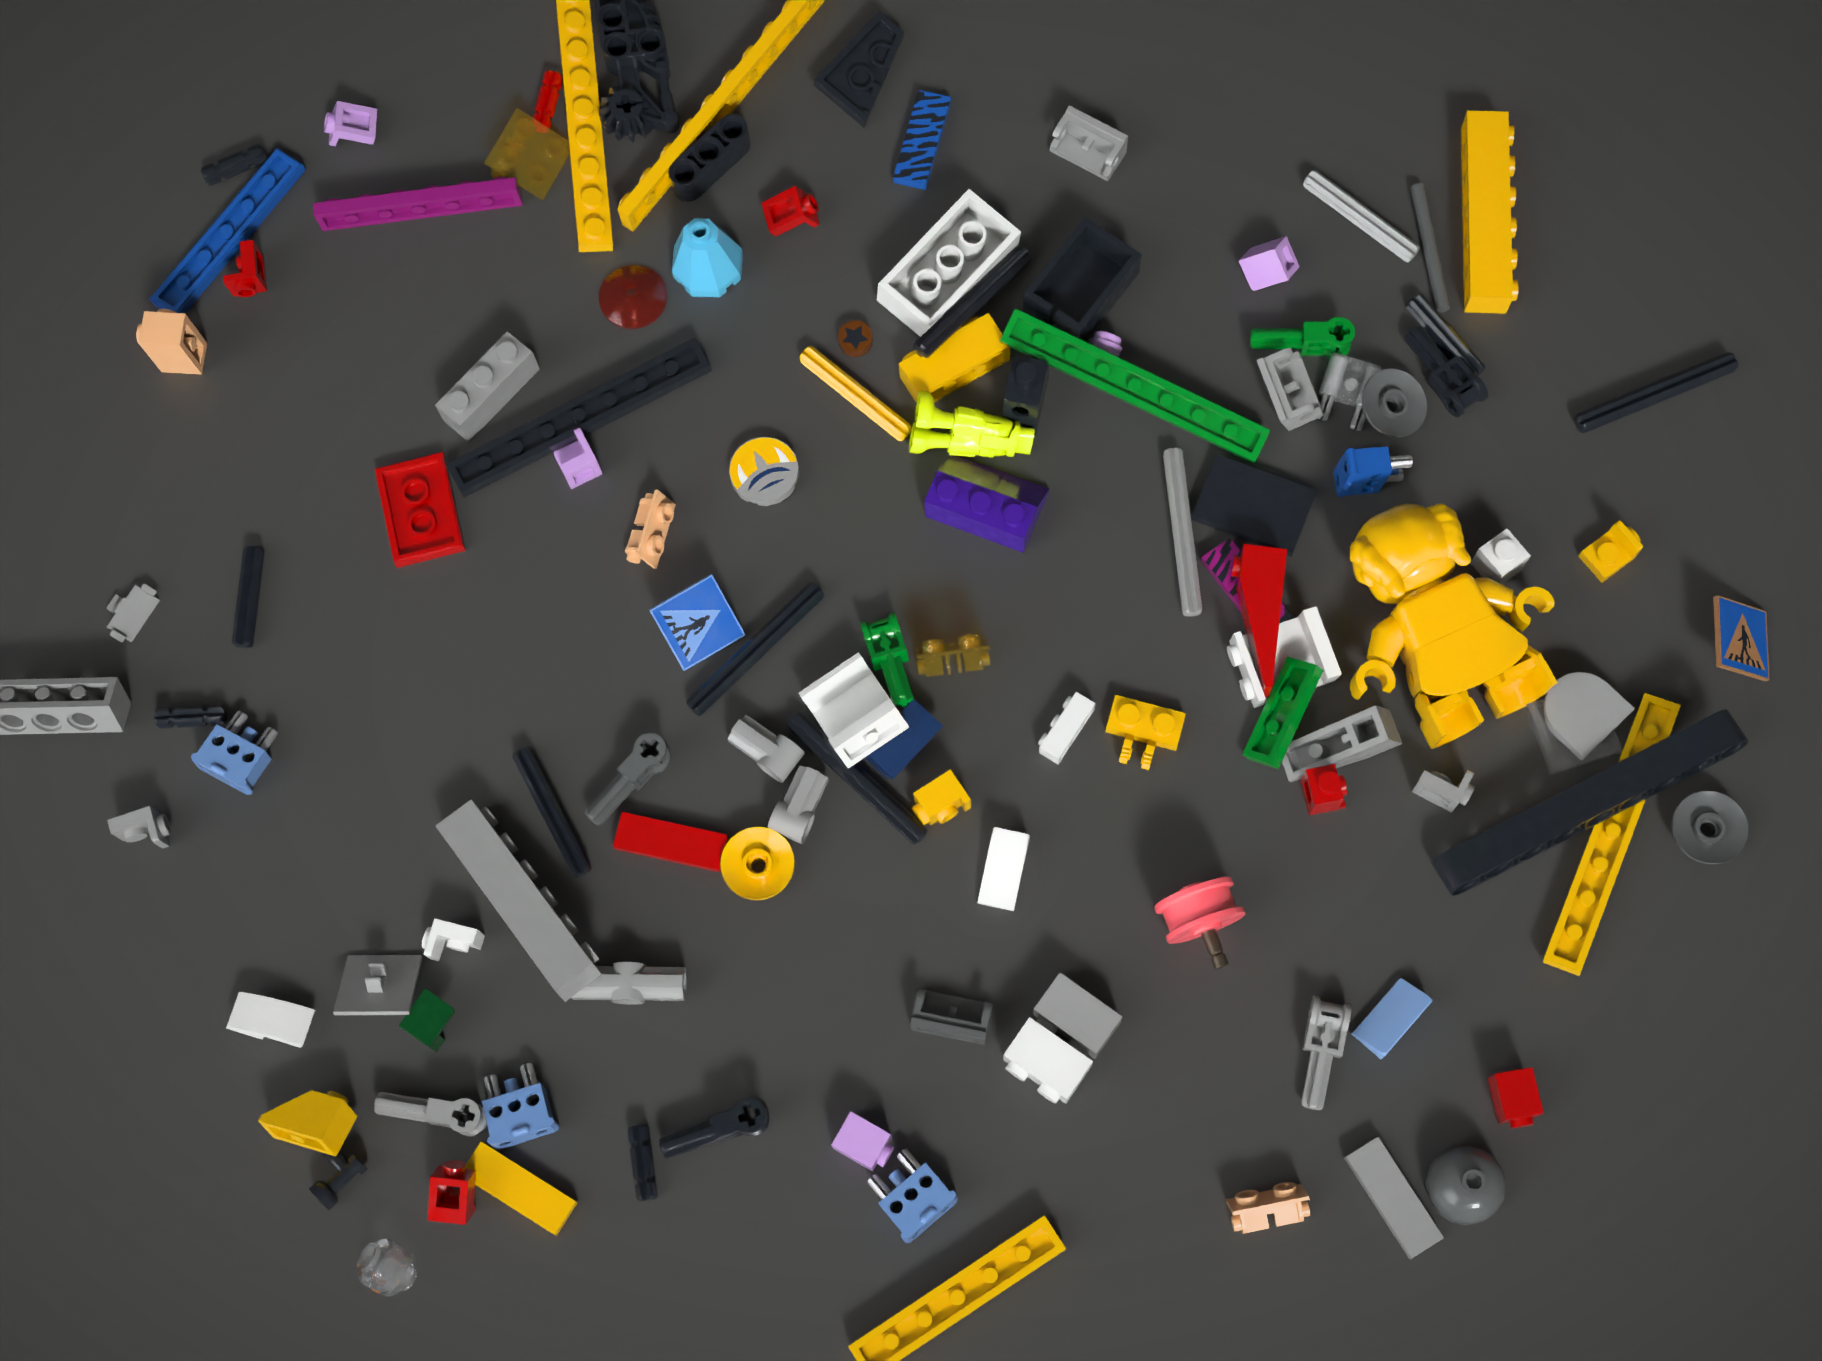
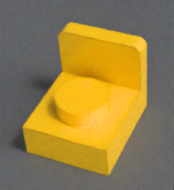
[1578,520,1643,583]

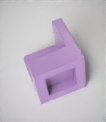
[1239,236,1300,291]
[554,428,602,489]

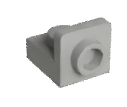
[1412,770,1475,813]
[107,806,172,849]

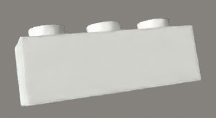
[1038,692,1095,765]

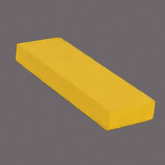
[466,1142,578,1236]

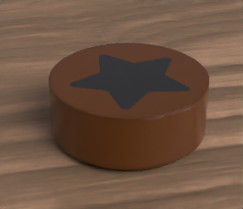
[838,320,873,357]

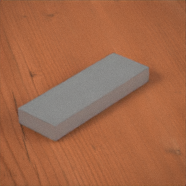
[1344,1137,1444,1259]

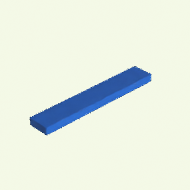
[149,148,306,314]

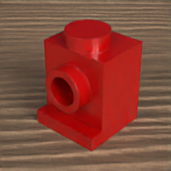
[1300,764,1347,815]
[428,1160,476,1225]

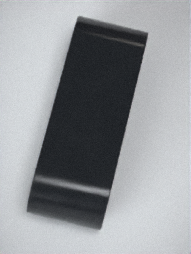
[669,114,751,202]

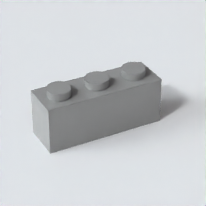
[435,331,540,442]

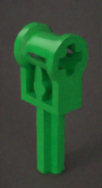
[1250,317,1355,360]
[860,612,914,707]

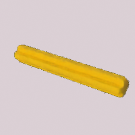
[800,346,911,441]

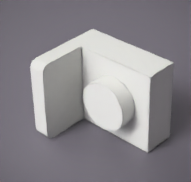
[422,919,485,961]

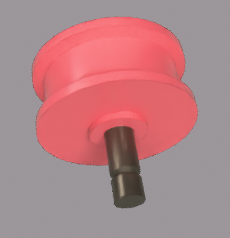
[1154,877,1246,970]

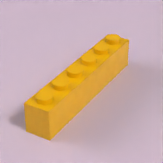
[1461,110,1518,314]

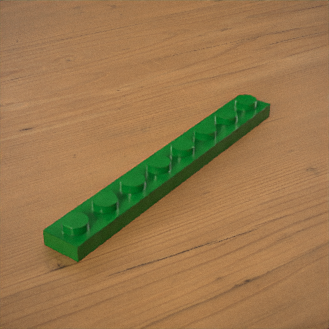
[1000,309,1270,463]

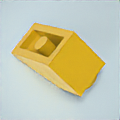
[258,1090,357,1156]

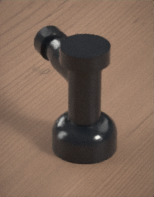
[309,1151,368,1210]

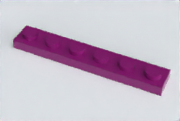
[313,177,523,231]

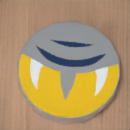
[729,437,800,506]

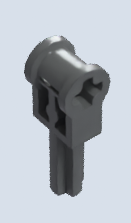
[585,733,671,826]

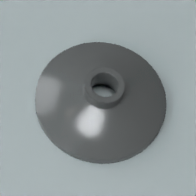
[1362,368,1427,438]
[1671,791,1749,864]

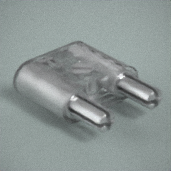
[1318,353,1384,431]

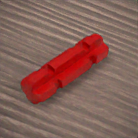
[531,70,563,134]

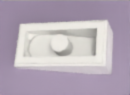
[977,827,1030,911]

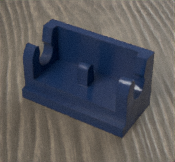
[864,699,943,780]

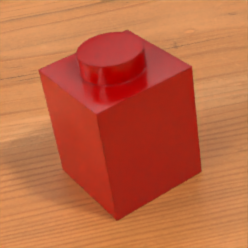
[1487,1067,1544,1129]

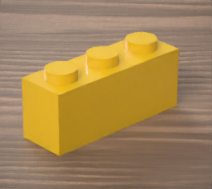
[899,313,1010,403]

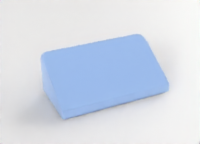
[1352,978,1433,1059]

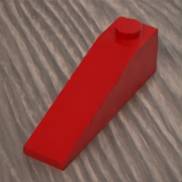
[1231,544,1287,698]

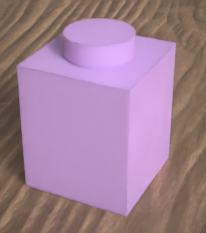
[831,1111,894,1172]

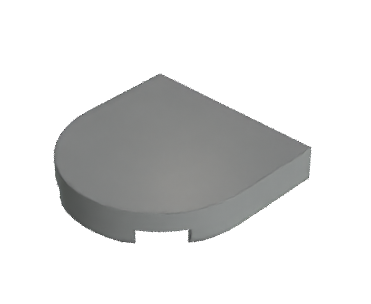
[1544,672,1635,761]

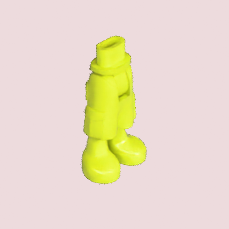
[909,390,1035,458]

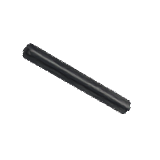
[913,246,1032,358]
[1574,352,1738,433]
[686,582,824,716]
[787,712,928,845]

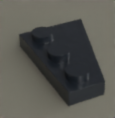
[813,11,904,128]

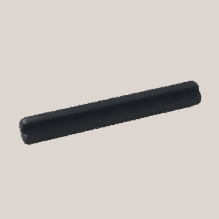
[512,747,591,878]

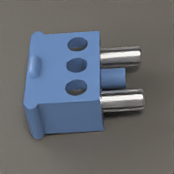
[191,711,278,795]
[482,1063,559,1150]
[867,1149,958,1243]

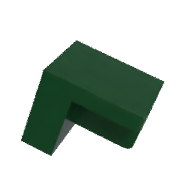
[398,989,455,1052]

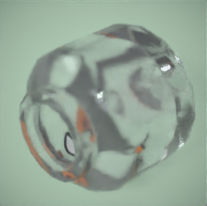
[356,1239,417,1297]

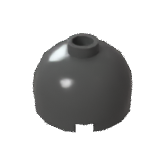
[1425,1145,1507,1225]

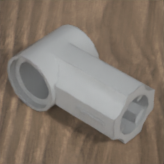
[727,715,805,783]
[768,766,829,844]

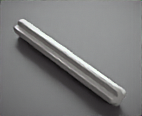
[1163,448,1202,617]

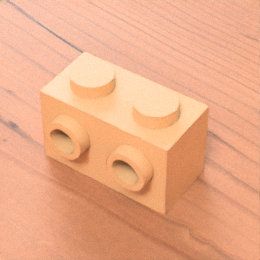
[136,309,207,375]

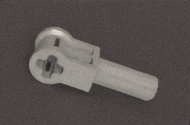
[1301,995,1352,1110]
[374,1092,487,1137]

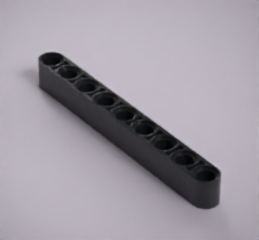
[1432,709,1749,896]

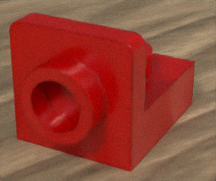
[761,186,820,237]
[223,239,267,298]

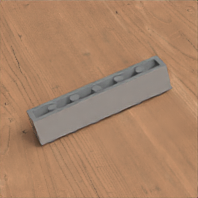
[435,799,601,1002]

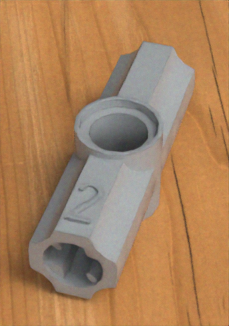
[571,962,687,1005]

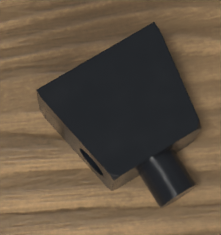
[1003,356,1049,437]

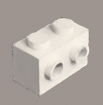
[1003,1017,1093,1104]

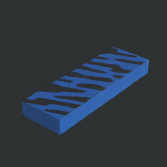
[893,90,951,190]

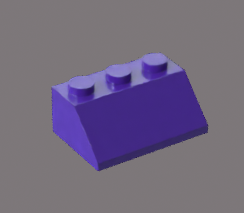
[924,455,1050,553]

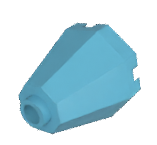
[672,218,743,297]

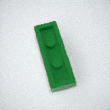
[1242,657,1323,769]

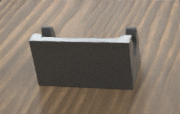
[910,988,993,1045]

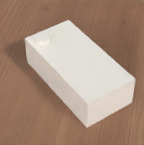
[876,189,1021,337]

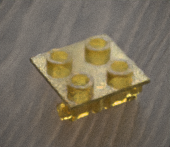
[484,108,570,201]
[915,634,990,678]

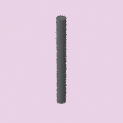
[1410,183,1450,313]

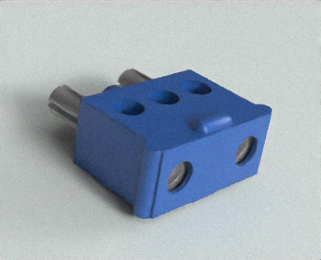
[1333,446,1413,497]

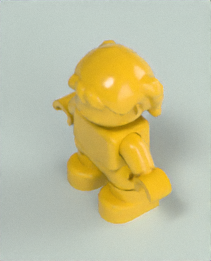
[1350,503,1558,749]

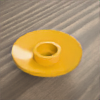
[720,827,795,900]

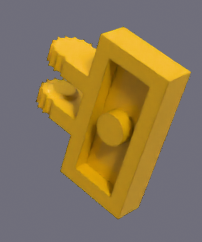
[1105,695,1186,770]

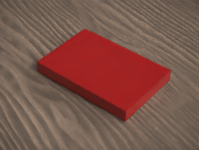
[375,452,466,568]

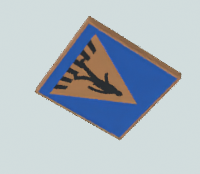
[1713,595,1770,681]

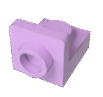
[324,101,377,147]

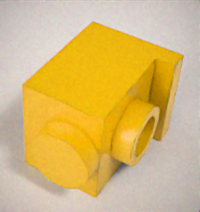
[912,769,971,826]

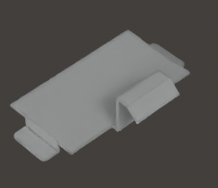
[106,584,160,642]

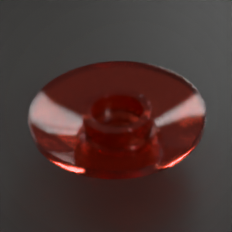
[599,265,667,329]

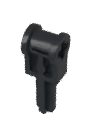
[1404,327,1488,417]
[659,1098,770,1159]

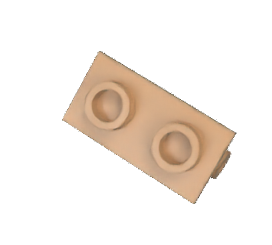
[625,490,676,569]
[1226,1182,1310,1234]

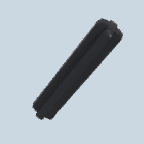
[1406,294,1485,376]
[232,546,264,648]

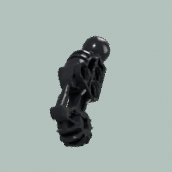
[595,0,679,143]

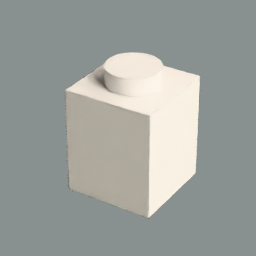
[1471,529,1531,584]

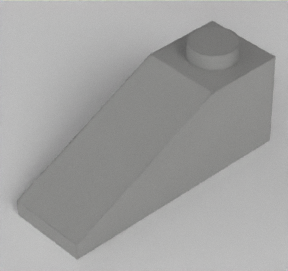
[1282,705,1403,782]

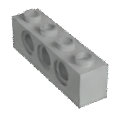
[0,677,131,735]

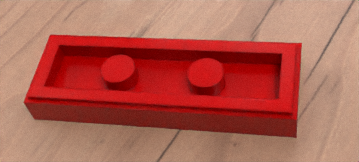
[613,812,729,873]

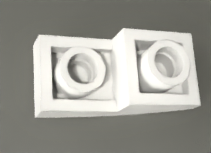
[226,992,315,1048]

